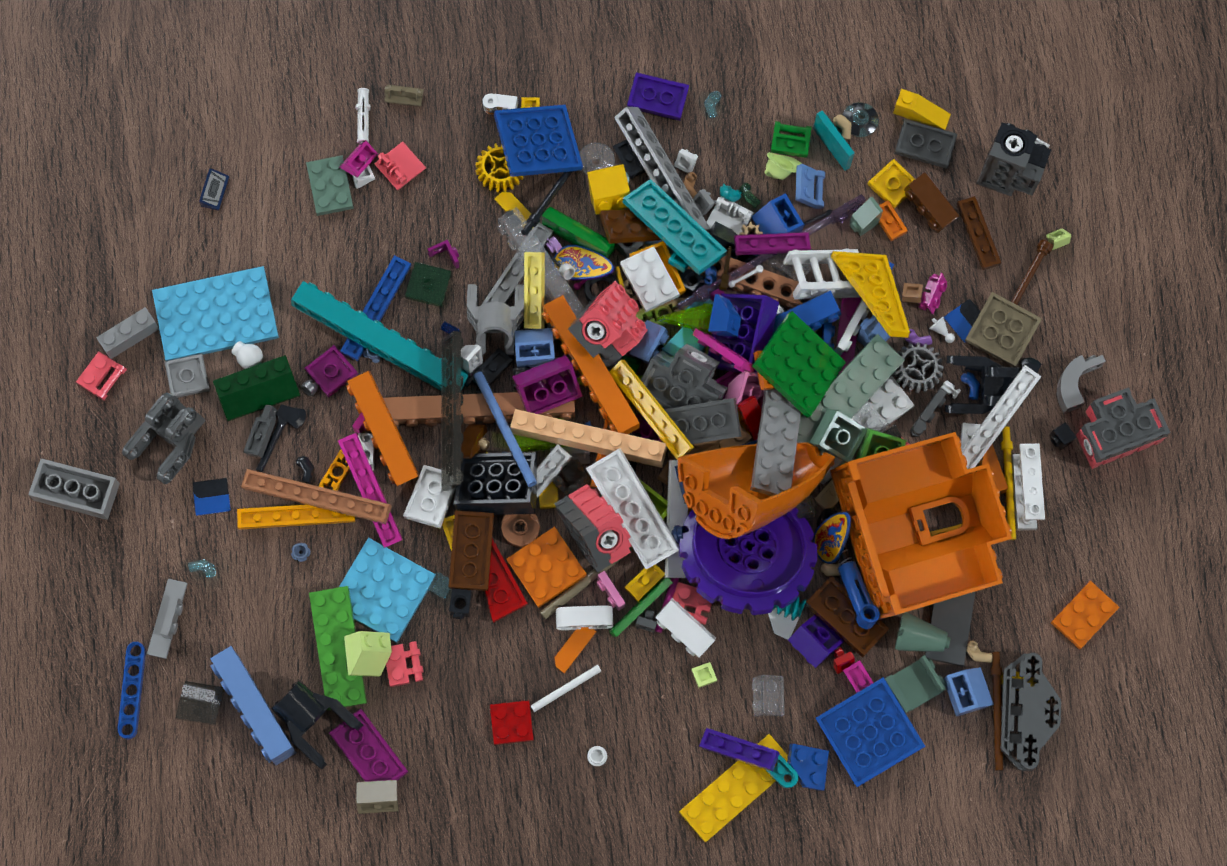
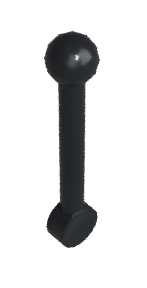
[803,209,834,228]

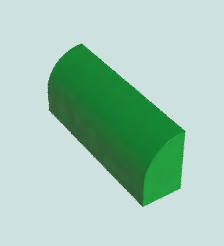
[542,206,616,259]

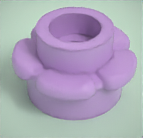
[545,236,562,253]

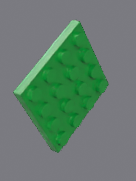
[752,311,846,418]

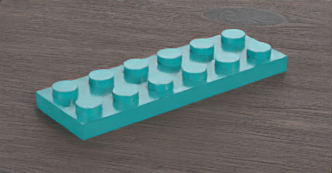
[623,179,727,275]

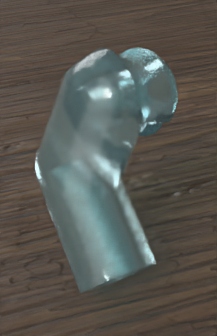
[188,560,216,578]

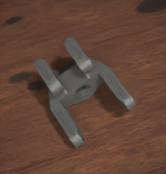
[122,393,206,484]

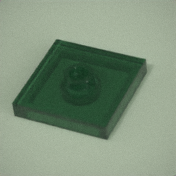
[405,262,452,307]

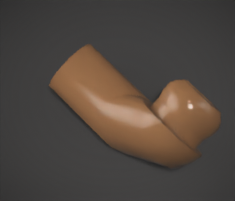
[683,172,697,199]

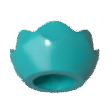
[720,184,741,202]

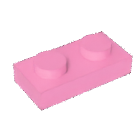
[596,571,625,611]

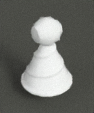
[929,317,955,343]

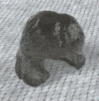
[552,459,592,495]

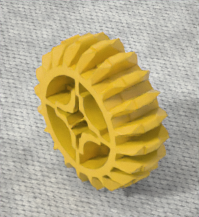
[475,143,524,193]

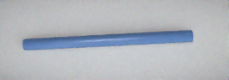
[474,371,537,487]

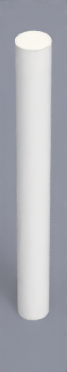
[530,665,601,712]

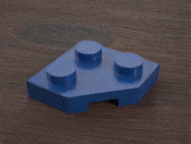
[787,744,829,791]

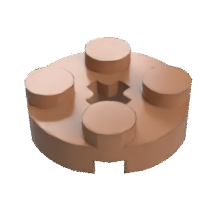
[501,514,540,548]

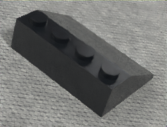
[454,452,537,515]

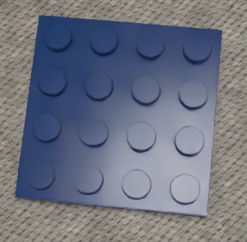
[494,105,583,177]
[816,677,926,787]

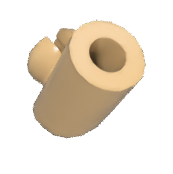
[833,115,851,140]
[966,641,992,663]

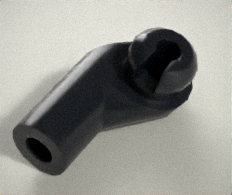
[296,456,315,484]

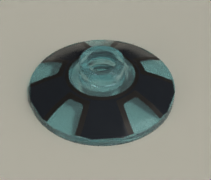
[843,102,879,137]

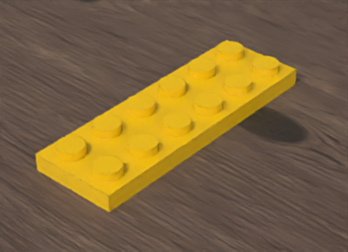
[679,734,788,843]

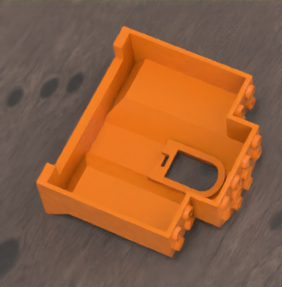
[830,432,1012,620]

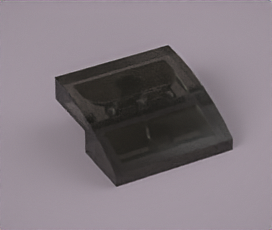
[175,681,224,726]

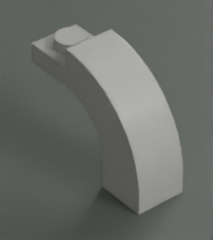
[1057,355,1106,414]

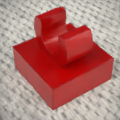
[834,647,855,674]

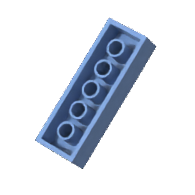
[210,646,297,765]

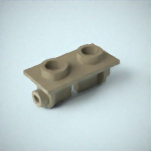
[385,85,424,106]

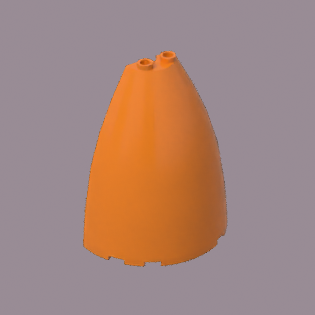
[678,442,835,539]

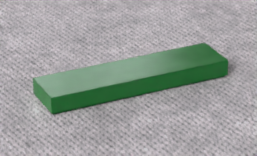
[609,578,673,637]

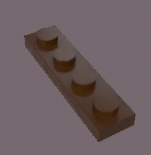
[957,196,1001,270]

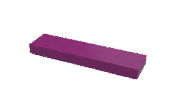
[734,232,811,255]

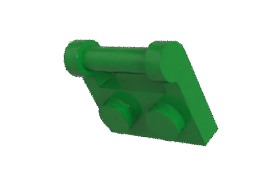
[771,121,812,158]

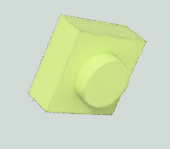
[691,662,717,688]

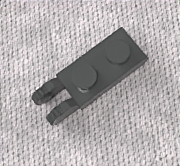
[910,389,947,437]

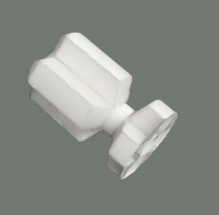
[941,380,961,399]

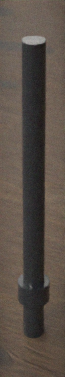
[521,171,573,236]

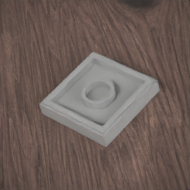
[164,353,210,398]

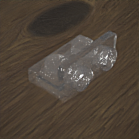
[752,674,785,717]

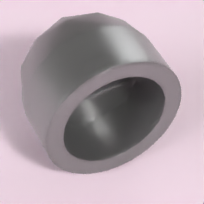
[301,380,318,397]

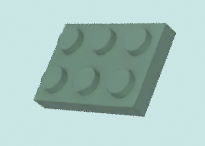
[306,155,354,216]

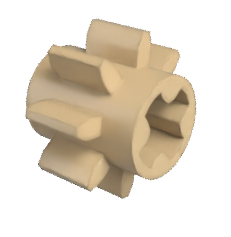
[739,222,763,235]

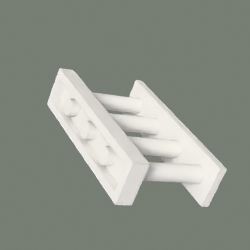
[783,248,860,299]
[1011,444,1045,530]

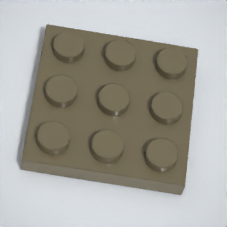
[965,292,1042,367]

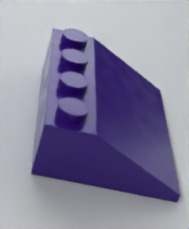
[707,293,779,373]

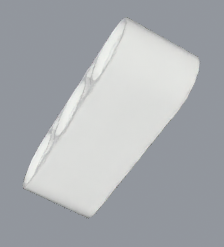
[556,606,613,630]

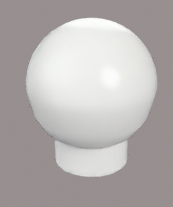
[232,341,263,369]

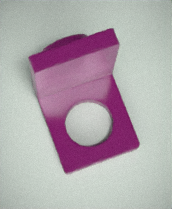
[427,240,459,269]

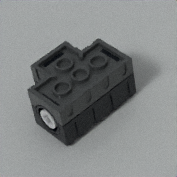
[976,122,1052,196]

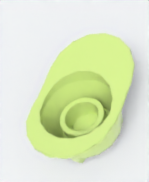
[765,152,802,180]

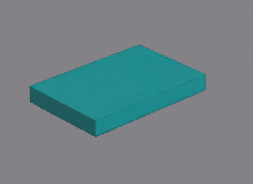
[813,111,855,171]

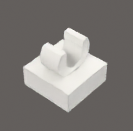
[674,149,698,173]

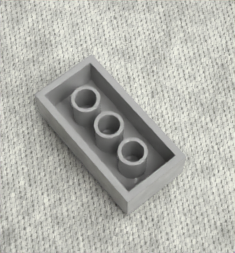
[28,459,120,520]

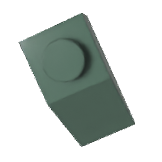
[850,197,883,236]

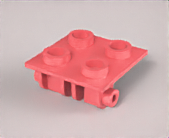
[374,142,426,191]

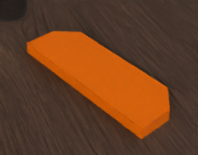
[555,627,596,674]

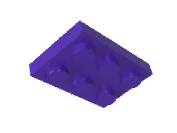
[627,72,689,121]

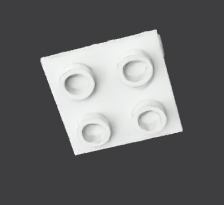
[706,196,754,235]

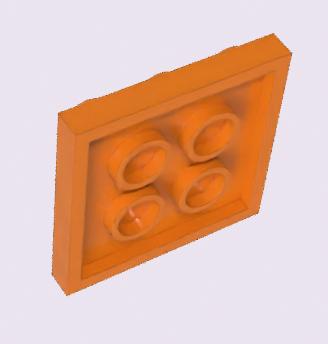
[506,526,587,608]

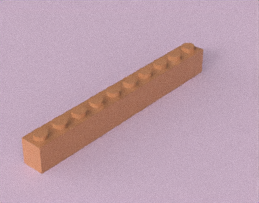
[383,392,575,427]

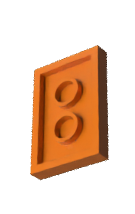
[1051,580,1120,650]

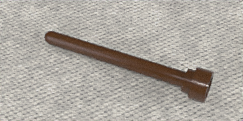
[1011,239,1054,305]

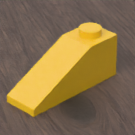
[893,89,951,130]

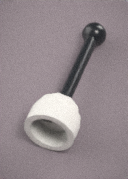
[541,248,575,280]

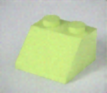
[344,631,392,677]

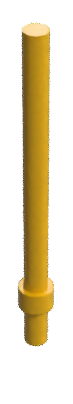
[1001,426,1016,540]

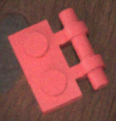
[673,582,712,625]
[386,641,424,687]

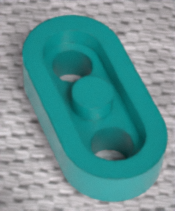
[765,755,798,788]

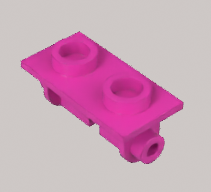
[919,273,947,314]

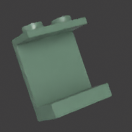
[885,655,946,714]

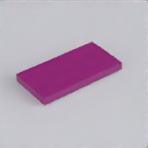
[329,709,409,782]

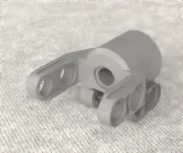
[467,284,524,355]

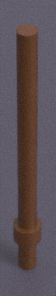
[990,652,1003,771]

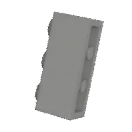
[96,307,159,359]

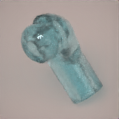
[704,91,721,118]

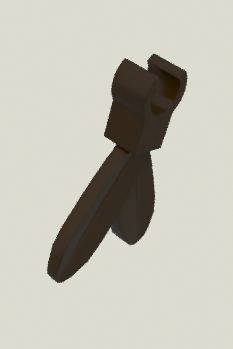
[719,246,731,291]

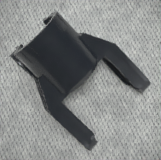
[944,355,1023,414]
[271,679,364,770]

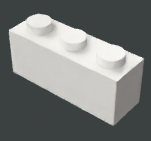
[655,598,716,657]

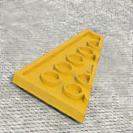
[831,251,910,338]

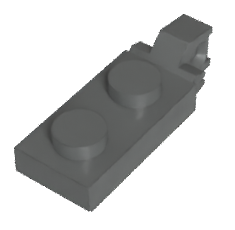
[244,405,278,458]

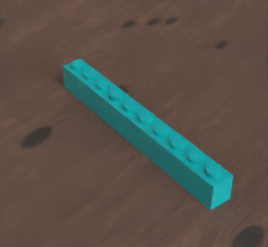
[291,281,469,395]

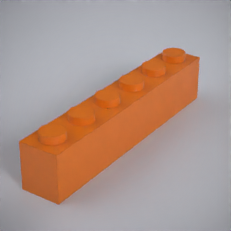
[346,371,419,486]

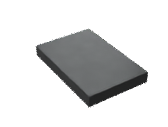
[894,119,957,169]

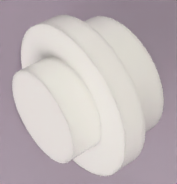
[587,746,607,766]

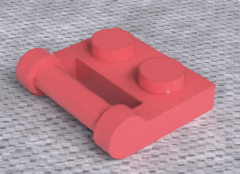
[76,351,127,400]

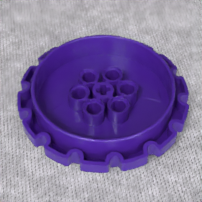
[679,507,817,615]

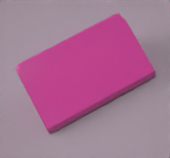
[340,140,378,177]

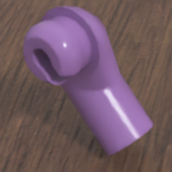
[904,329,932,347]

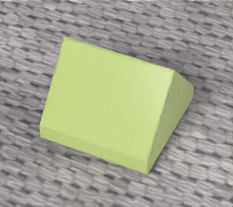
[1046,229,1071,250]

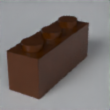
[904,172,959,233]

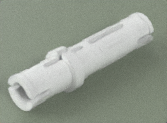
[356,88,371,144]

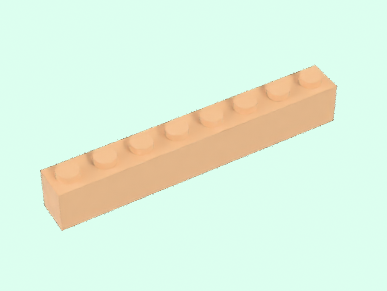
[510,409,667,468]

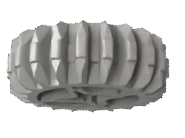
[893,342,944,393]

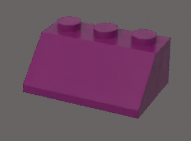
[512,355,583,414]

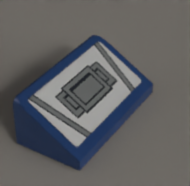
[199,168,229,211]

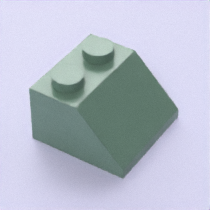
[810,409,868,462]

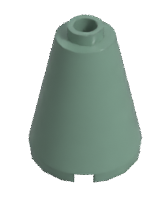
[895,612,951,652]

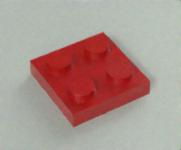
[490,700,534,745]

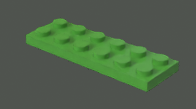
[309,586,367,710]

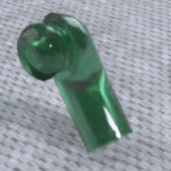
[739,183,761,208]

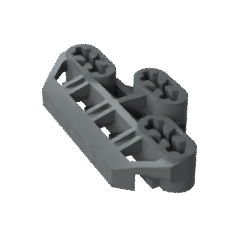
[1000,653,1061,772]

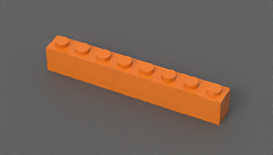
[542,295,640,434]

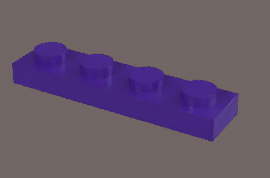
[699,728,780,772]

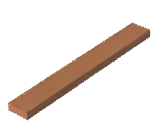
[241,469,392,524]

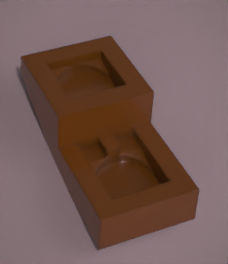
[454,424,488,459]

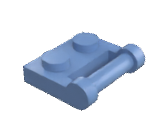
[795,164,825,209]

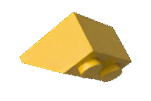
[587,164,630,215]

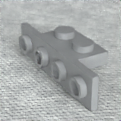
[147,579,188,659]

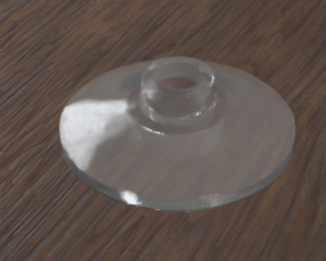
[579,143,615,175]

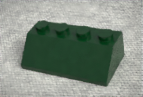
[213,355,301,422]

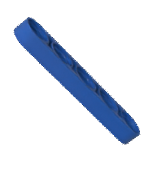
[118,642,146,740]

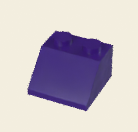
[788,615,844,668]

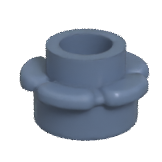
[291,543,311,562]

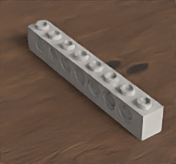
[614,106,710,231]

